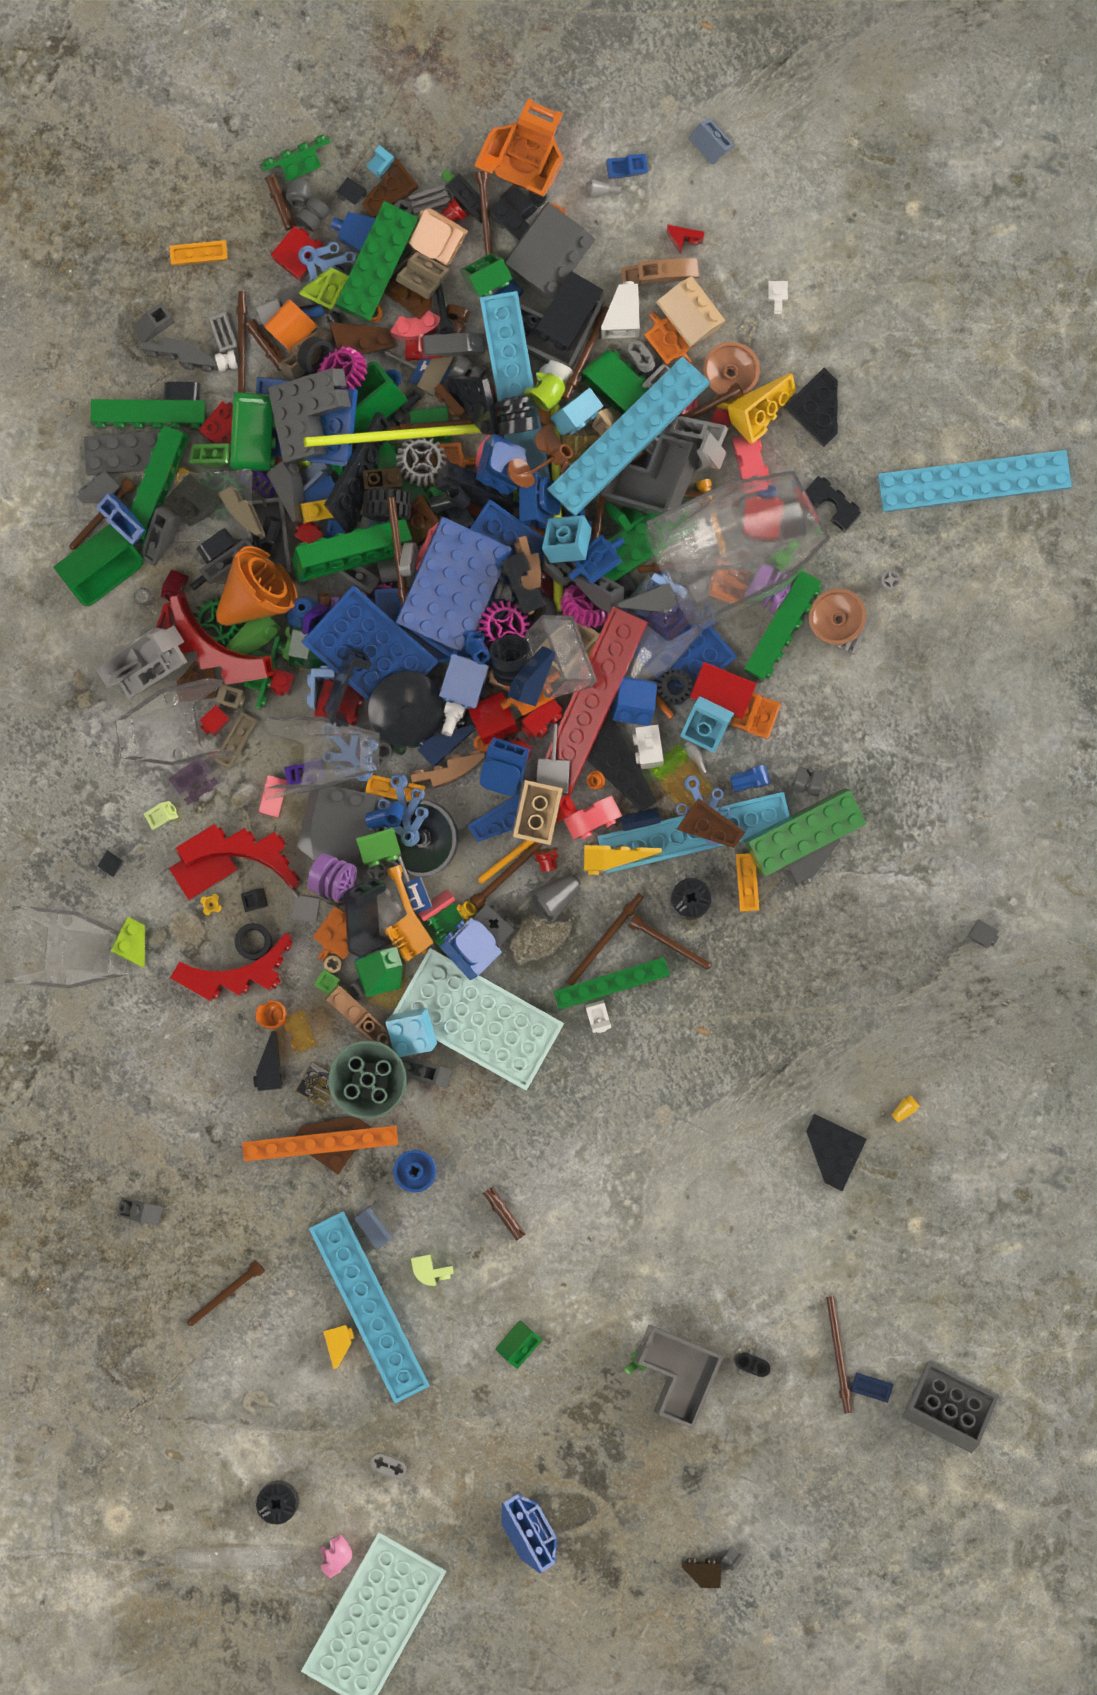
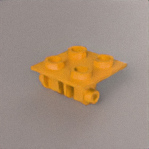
[385,911,434,963]

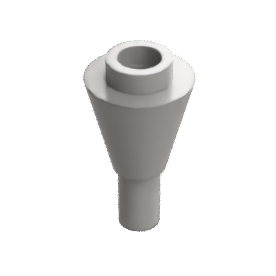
[586,178,621,197]
[682,741,707,775]

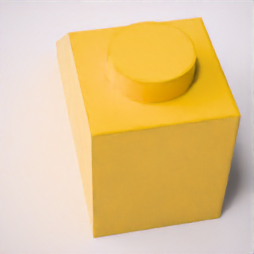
[323,1324,354,1369]

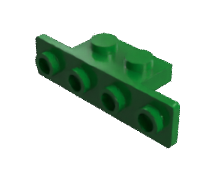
[259,135,332,182]
[243,635,284,711]

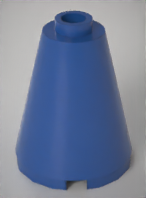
[286,596,318,629]

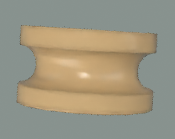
[324,956,342,973]

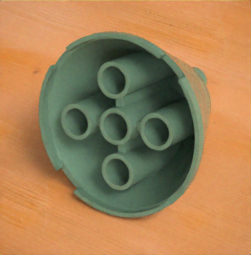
[328,1041,407,1119]

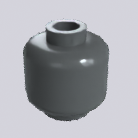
[286,178,311,207]

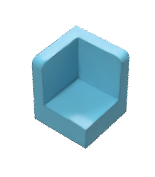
[367,145,394,179]

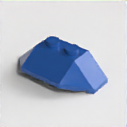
[501,1494,557,1573]

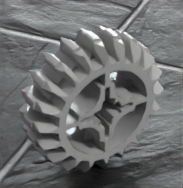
[396,437,447,487]

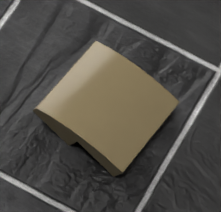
[396,251,450,299]

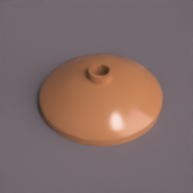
[703,342,760,395]
[809,589,866,645]

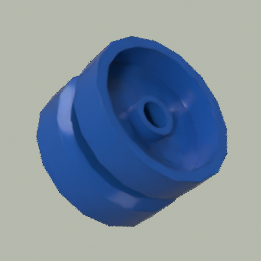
[393,1150,437,1193]

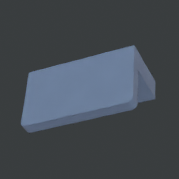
[689,118,734,165]
[301,462,334,492]
[354,1207,393,1250]

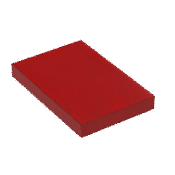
[689,662,757,719]
[169,856,238,901]

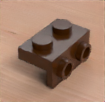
[434,381,467,419]

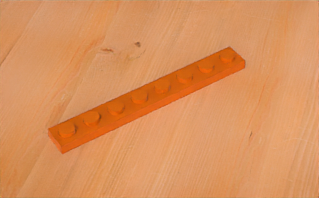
[242,1126,398,1162]

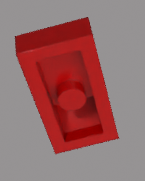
[666,224,704,254]
[405,334,443,361]

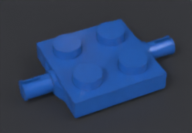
[567,535,625,584]

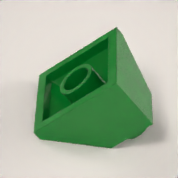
[354,947,403,998]

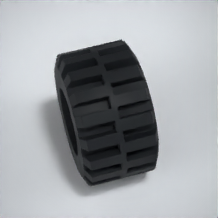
[362,488,412,522]

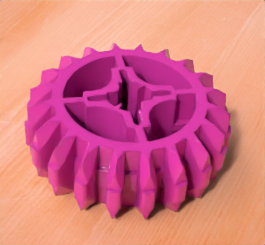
[317,346,368,389]
[560,584,609,629]
[478,601,530,644]

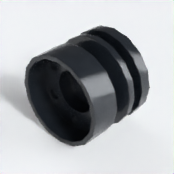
[494,395,539,436]
[489,635,531,686]
[670,878,711,920]
[256,1480,300,1525]

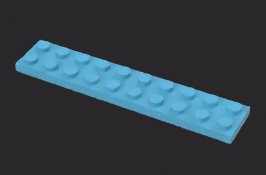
[480,291,550,479]
[548,357,710,516]
[878,450,1072,512]
[597,792,790,874]
[309,1211,430,1404]

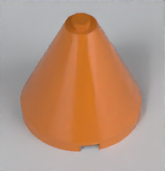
[216,546,297,626]

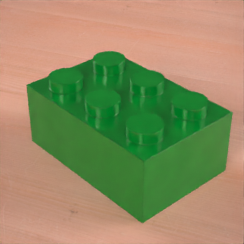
[460,252,513,297]

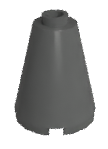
[526,874,581,925]

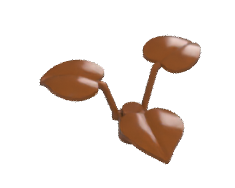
[507,423,573,488]

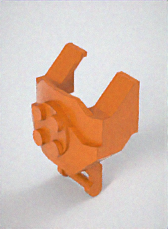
[474,98,563,197]

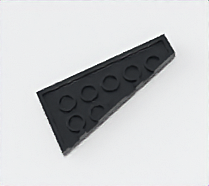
[324,412,390,534]
[553,711,657,811]

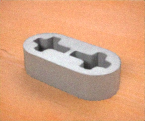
[628,341,655,372]
[399,542,418,576]
[371,1453,407,1479]

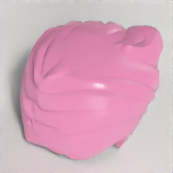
[320,1535,352,1578]

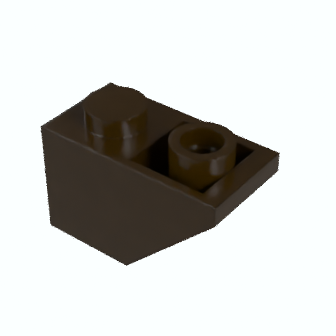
[362,468,403,490]
[681,1558,721,1588]

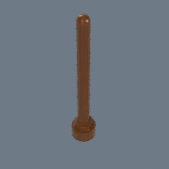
[474,171,493,255]
[683,383,744,419]
[69,477,137,550]
[469,842,542,910]
[628,914,711,970]
[187,1260,265,1326]

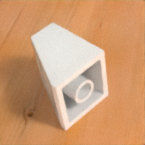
[601,281,640,339]

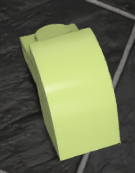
[411,1254,454,1286]

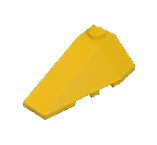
[727,373,796,444]
[584,845,662,875]

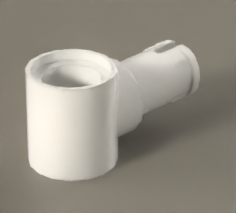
[441,701,467,736]

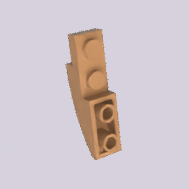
[621,258,699,285]
[514,536,541,615]
[411,751,486,788]
[325,984,391,1046]

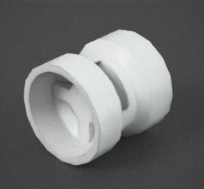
[215,350,238,373]

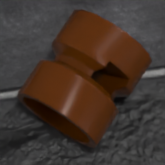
[446,304,471,334]

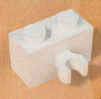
[632,725,664,769]

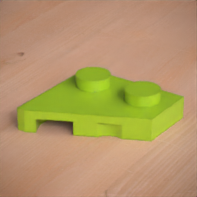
[299,266,348,310]
[110,917,145,968]

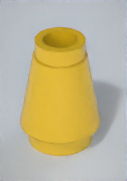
[891,1094,920,1122]

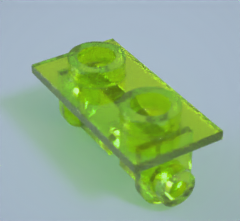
[649,744,690,783]

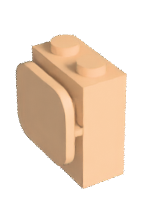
[408,208,468,266]

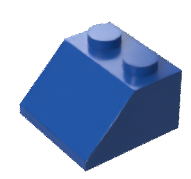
[610,677,657,726]

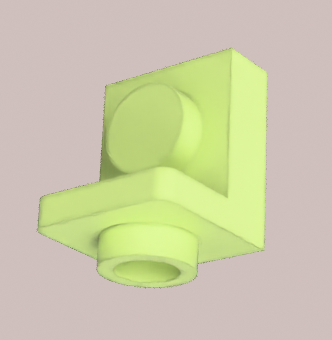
[144,801,178,831]

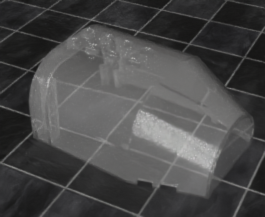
[645,471,830,633]

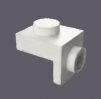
[585,1000,611,1033]

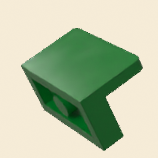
[605,502,644,532]
[495,1320,543,1369]

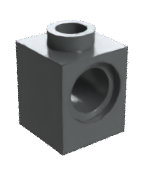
[967,919,999,948]

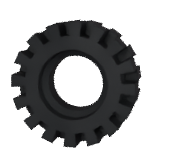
[657,669,692,705]

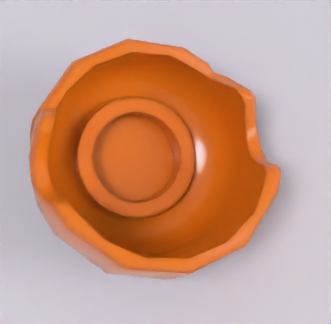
[255,1000,287,1029]

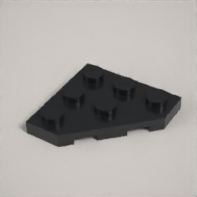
[784,367,838,448]
[447,375,499,435]
[806,1114,867,1191]

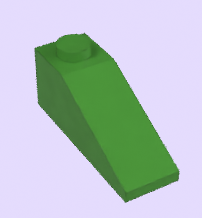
[189,444,231,469]
[226,617,281,655]

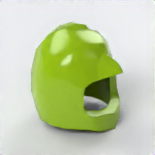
[524,372,565,412]

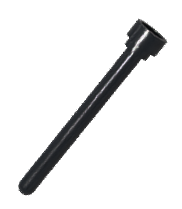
[432,258,454,334]

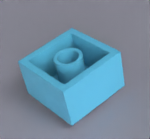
[549,388,603,436]
[542,515,592,563]
[680,696,734,753]
[385,1008,437,1057]

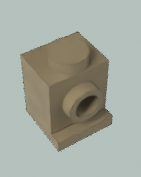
[215,684,246,711]

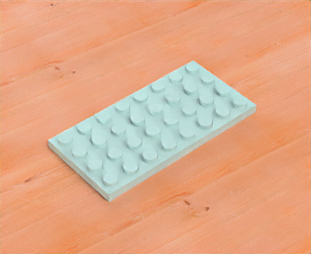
[393,948,564,1091]
[301,1532,447,1695]

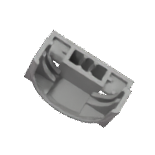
[645,416,728,472]
[97,626,187,699]

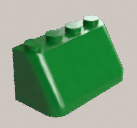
[581,349,649,415]
[352,361,408,445]
[230,392,276,471]
[53,524,144,607]

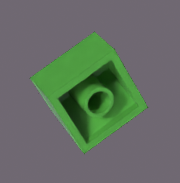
[356,828,402,868]

